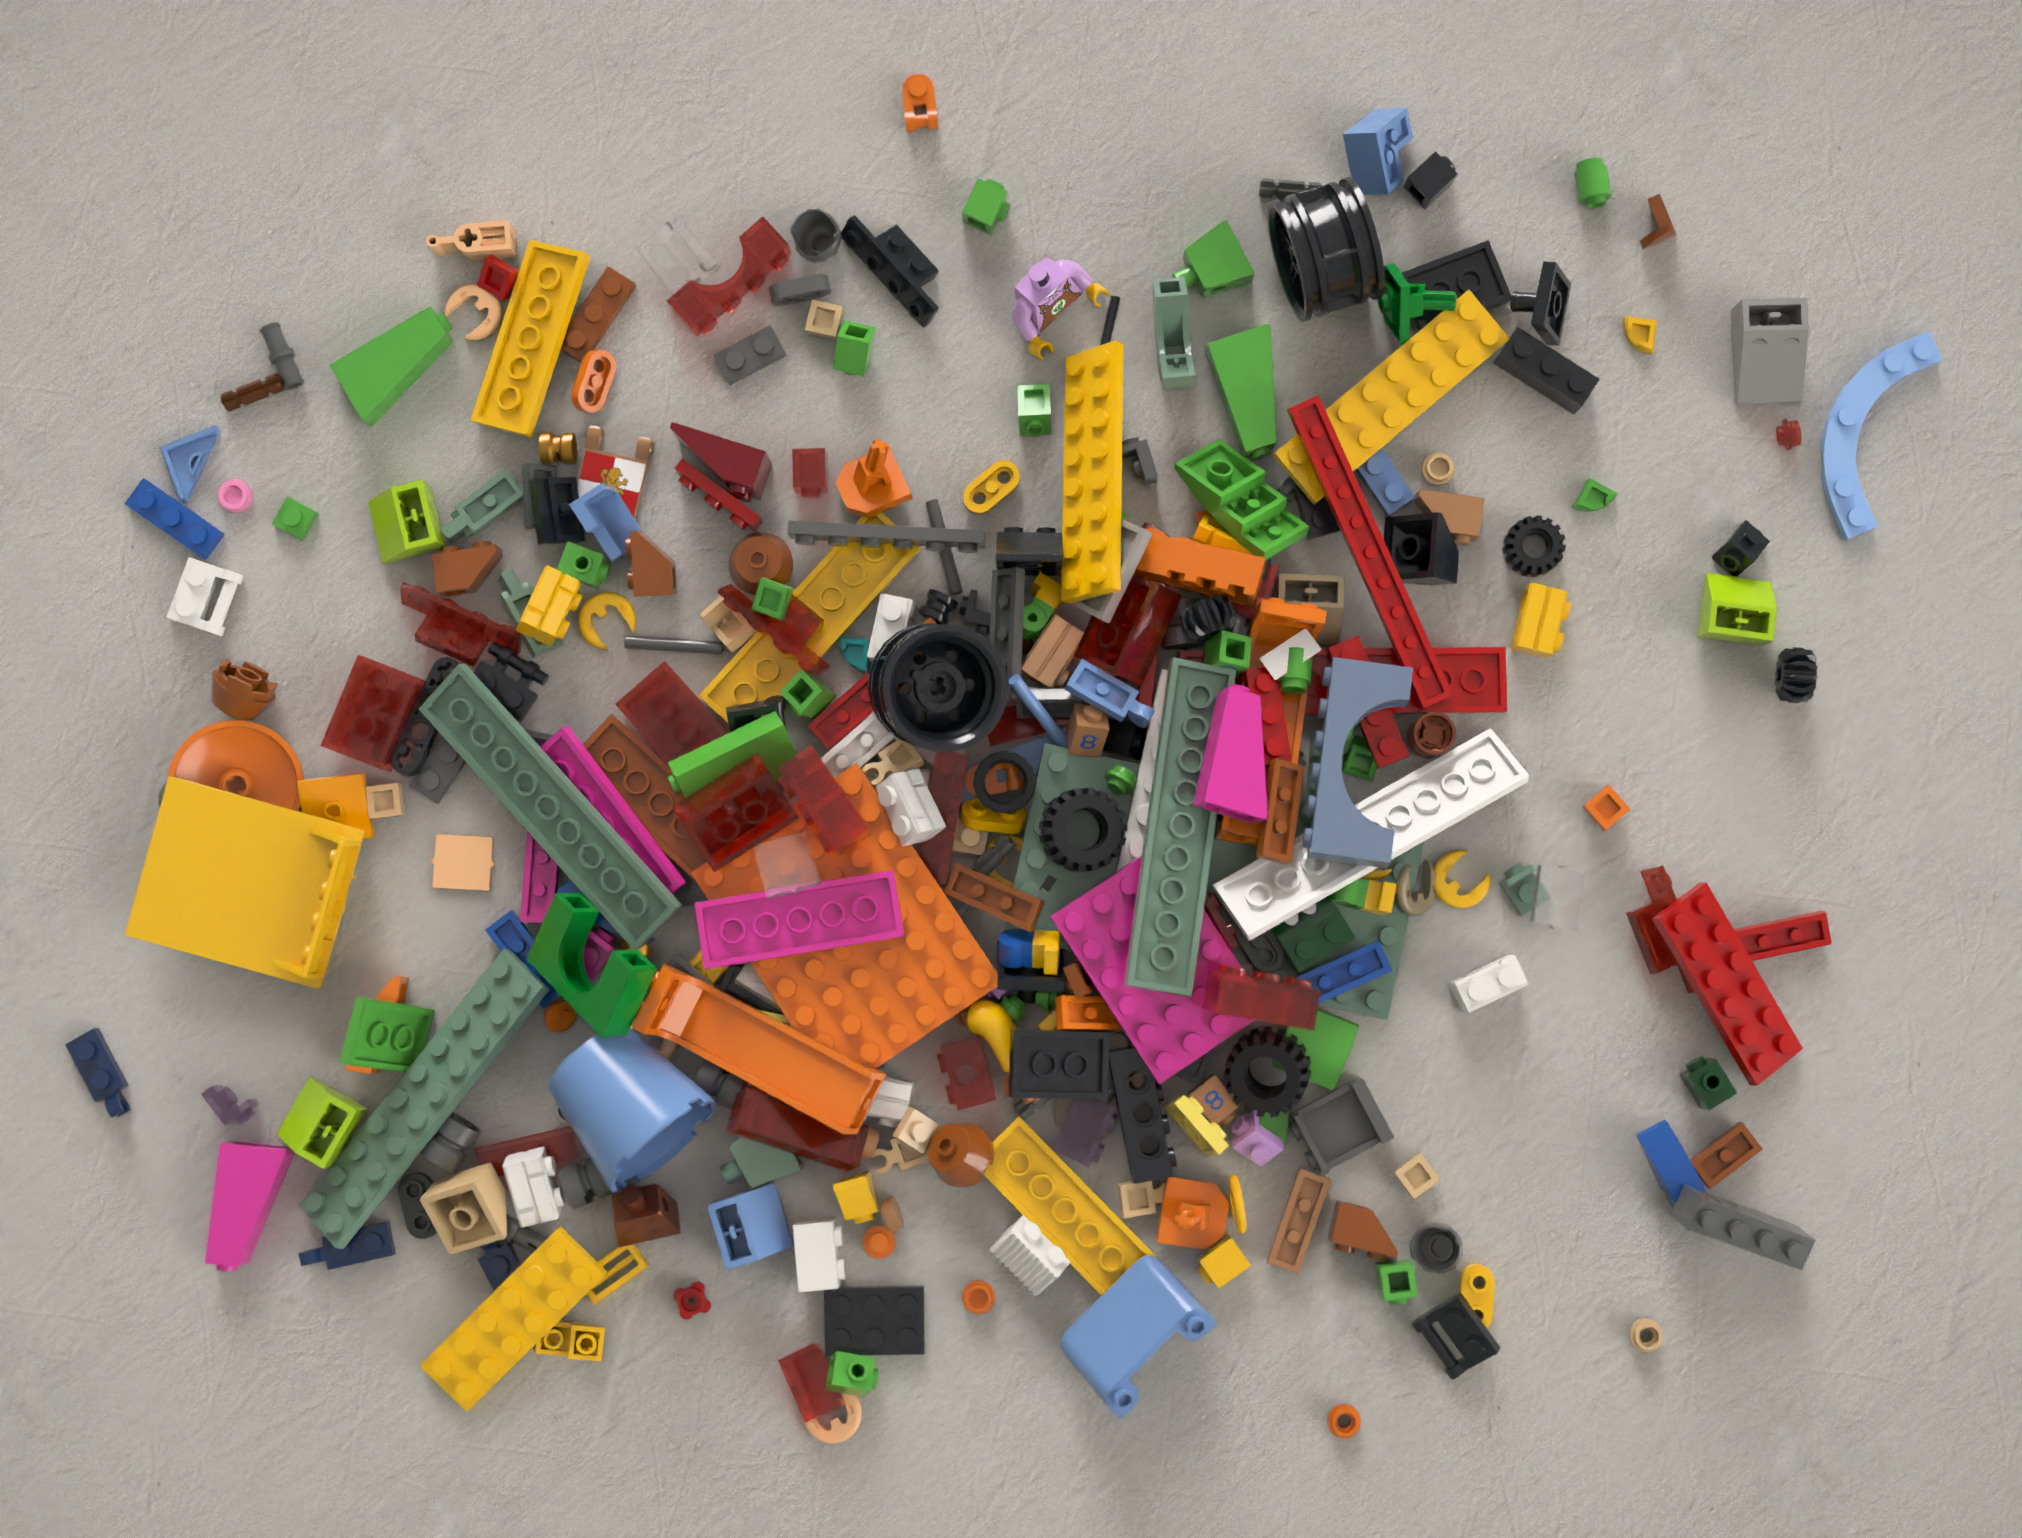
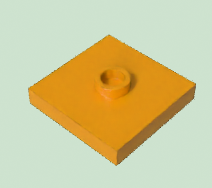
[297,772,375,839]

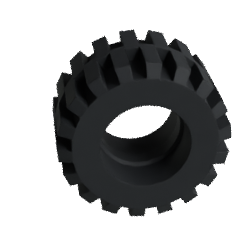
[1039,788,1128,871]
[1224,1026,1311,1117]

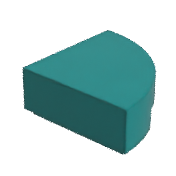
[839,636,870,673]

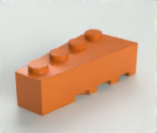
[1133,528,1265,609]

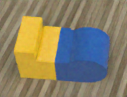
[998,929,1060,975]

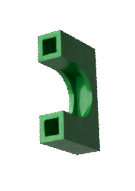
[526,893,657,1038]

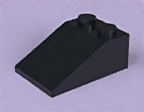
[996,527,1063,577]

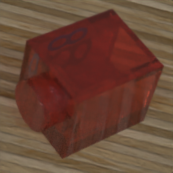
[792,448,828,498]

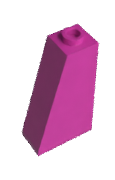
[1193,684,1268,824]
[205,1141,295,1271]

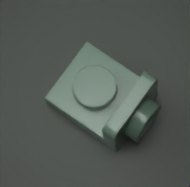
[1499,863,1550,916]

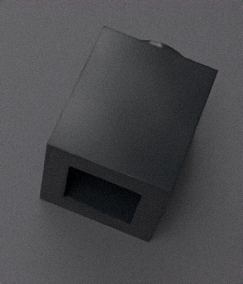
[1403,151,1458,209]

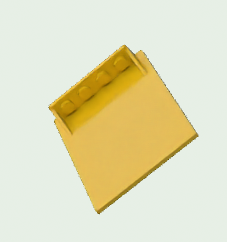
[125,776,365,989]

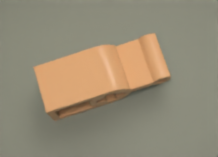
[426,220,517,261]

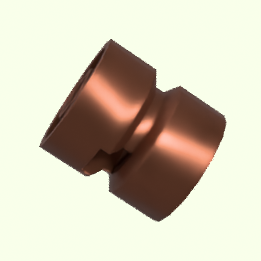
[1407,712,1456,758]

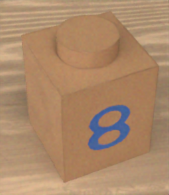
[1066,703,1109,758]
[1187,1073,1240,1127]

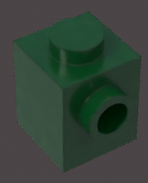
[1679,1056,1737,1110]

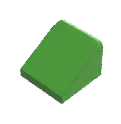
[1342,735,1377,781]

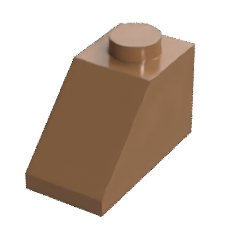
[1414,489,1485,546]

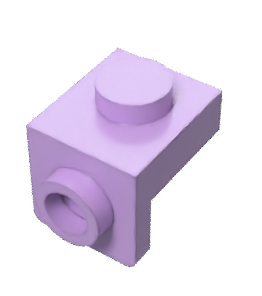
[1231,1109,1284,1167]

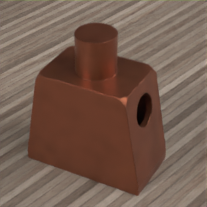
[612,1184,681,1247]

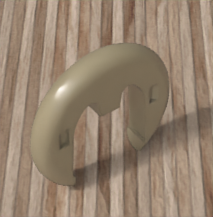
[1396,860,1436,916]

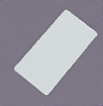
[1260,629,1321,680]

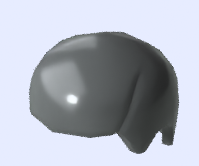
[791,209,842,263]
[1410,1222,1463,1273]

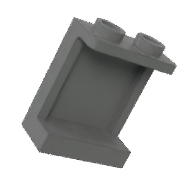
[1289,1077,1395,1175]

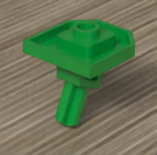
[1378,263,1457,345]

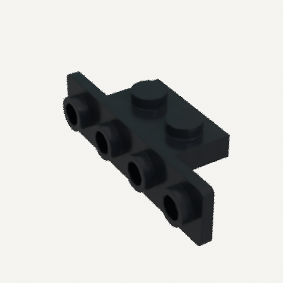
[841,215,939,327]

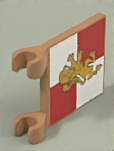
[577,425,654,520]

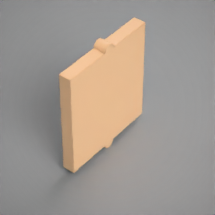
[431,834,496,891]

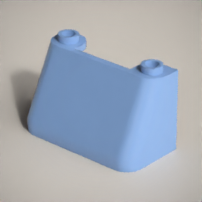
[1060,1255,1217,1420]

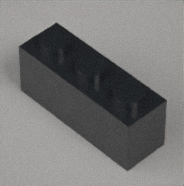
[1493,327,1600,414]

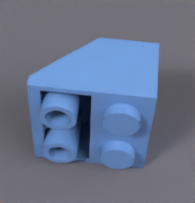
[707,1182,794,1270]

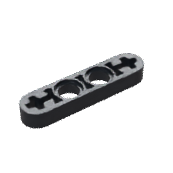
[390,657,459,777]

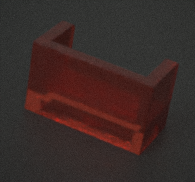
[778,1343,846,1423]

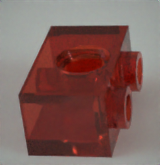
[937,1035,997,1111]

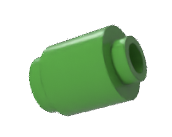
[1574,157,1612,209]
[1278,647,1313,694]

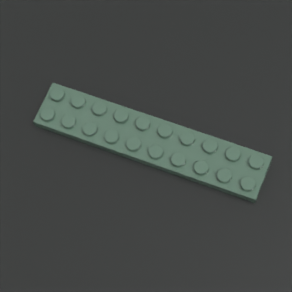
[1123,657,1236,997]
[419,663,682,949]
[299,948,550,1249]

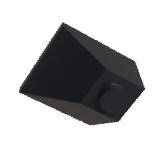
[1384,512,1459,585]

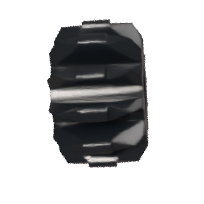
[1179,594,1237,642]
[1774,647,1818,703]

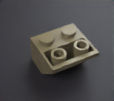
[1275,573,1345,646]

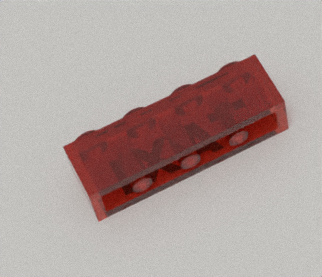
[726,1086,869,1172]

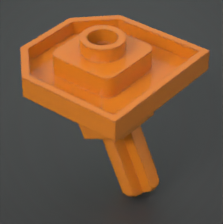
[835,439,913,518]
[1156,1176,1229,1250]

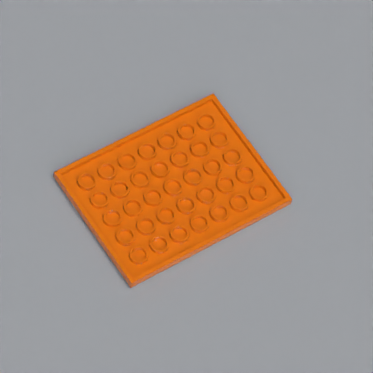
[691,763,997,1069]

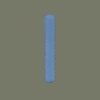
[1008,674,1068,748]

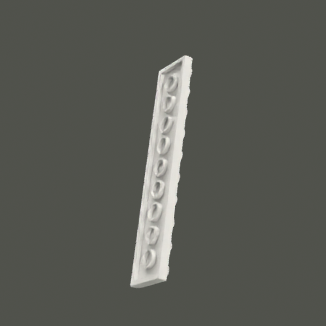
[1213,728,1529,941]

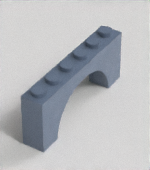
[1302,657,1413,869]

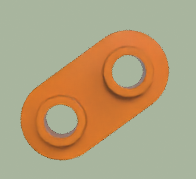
[571,349,616,413]

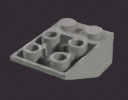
[1731,298,1809,405]

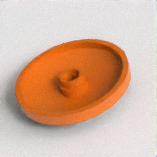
[167,720,304,811]

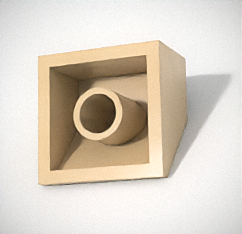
[419,1162,507,1255]

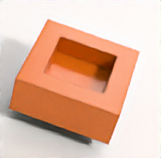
[1581,785,1630,831]

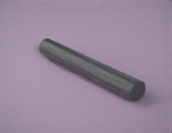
[925,499,963,595]
[624,635,723,654]

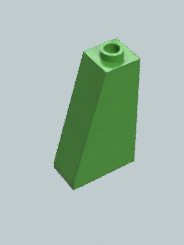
[330,306,454,426]
[1205,323,1277,460]
[667,711,807,803]

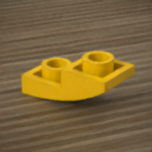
[535,1320,605,1361]

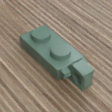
[440,469,523,543]
[498,569,564,658]

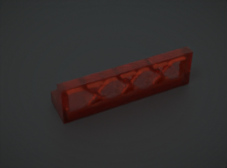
[919,751,969,885]

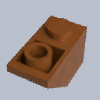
[625,531,677,597]
[431,541,503,597]
[1328,1200,1398,1262]

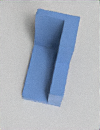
[1343,108,1413,195]
[569,483,644,562]

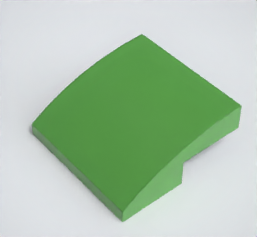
[1272,1003,1359,1091]

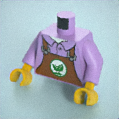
[1011,257,1110,361]

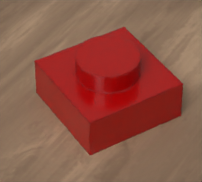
[477,255,518,301]

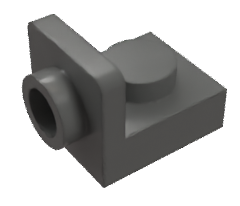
[1122,437,1158,485]

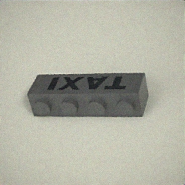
[1671,1184,1816,1270]

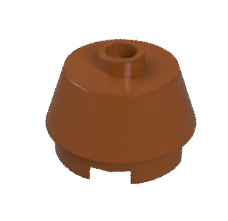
[729,532,793,595]
[211,659,278,720]
[928,1122,994,1187]

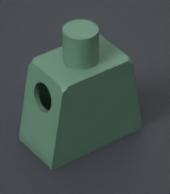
[719,1112,804,1188]

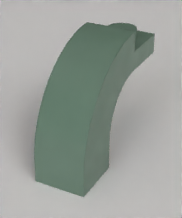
[1152,277,1196,389]

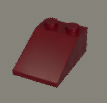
[670,422,772,502]

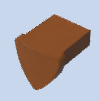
[1639,194,1677,249]

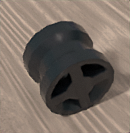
[918,589,958,624]

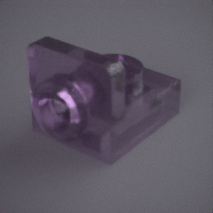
[201,1085,260,1126]

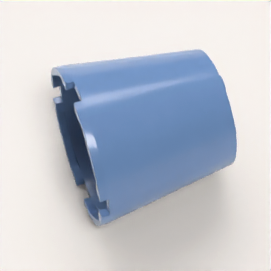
[548,1027,716,1193]

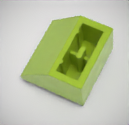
[368,479,446,564]
[1697,573,1777,646]
[277,1076,368,1169]

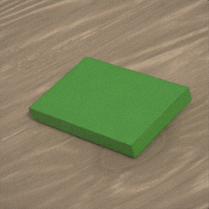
[339,997,435,1072]

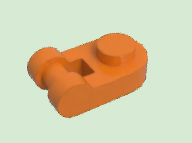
[902,74,938,132]
[965,763,1024,796]

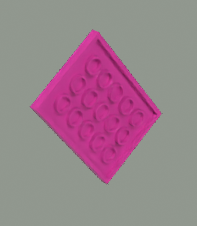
[1049,855,1269,1084]

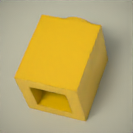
[1197,1235,1251,1289]

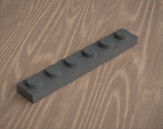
[788,520,985,553]

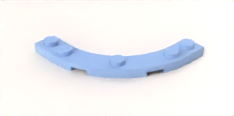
[1820,331,1943,541]

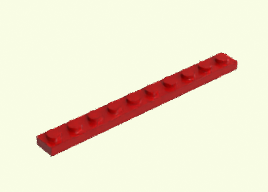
[1287,395,1453,709]

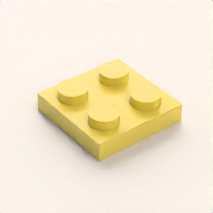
[1163,1095,1229,1157]

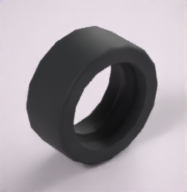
[973,751,1036,814]

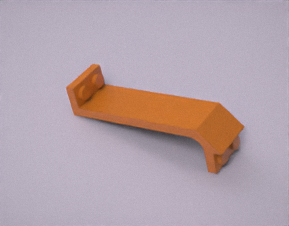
[1214,597,1327,847]
[632,964,887,1134]

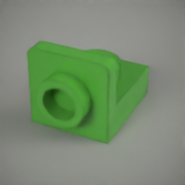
[1017,384,1052,436]

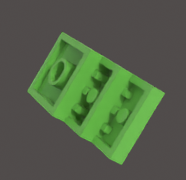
[1174,439,1309,561]

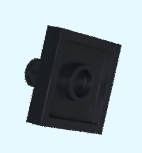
[1510,261,1571,346]
[996,940,1065,1004]

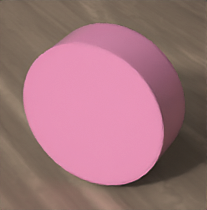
[217,479,253,513]

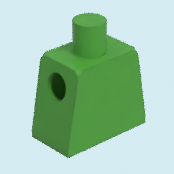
[1172,220,1255,297]

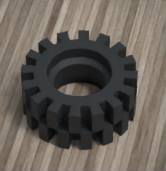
[1502,515,1566,577]

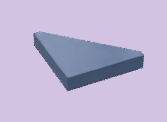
[159,425,220,504]

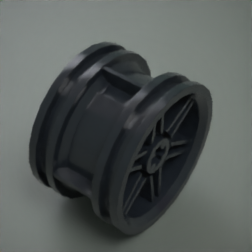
[1267,177,1385,322]
[867,623,1008,752]

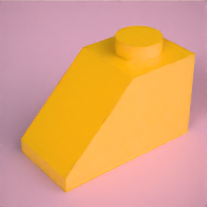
[833,1170,880,1224]

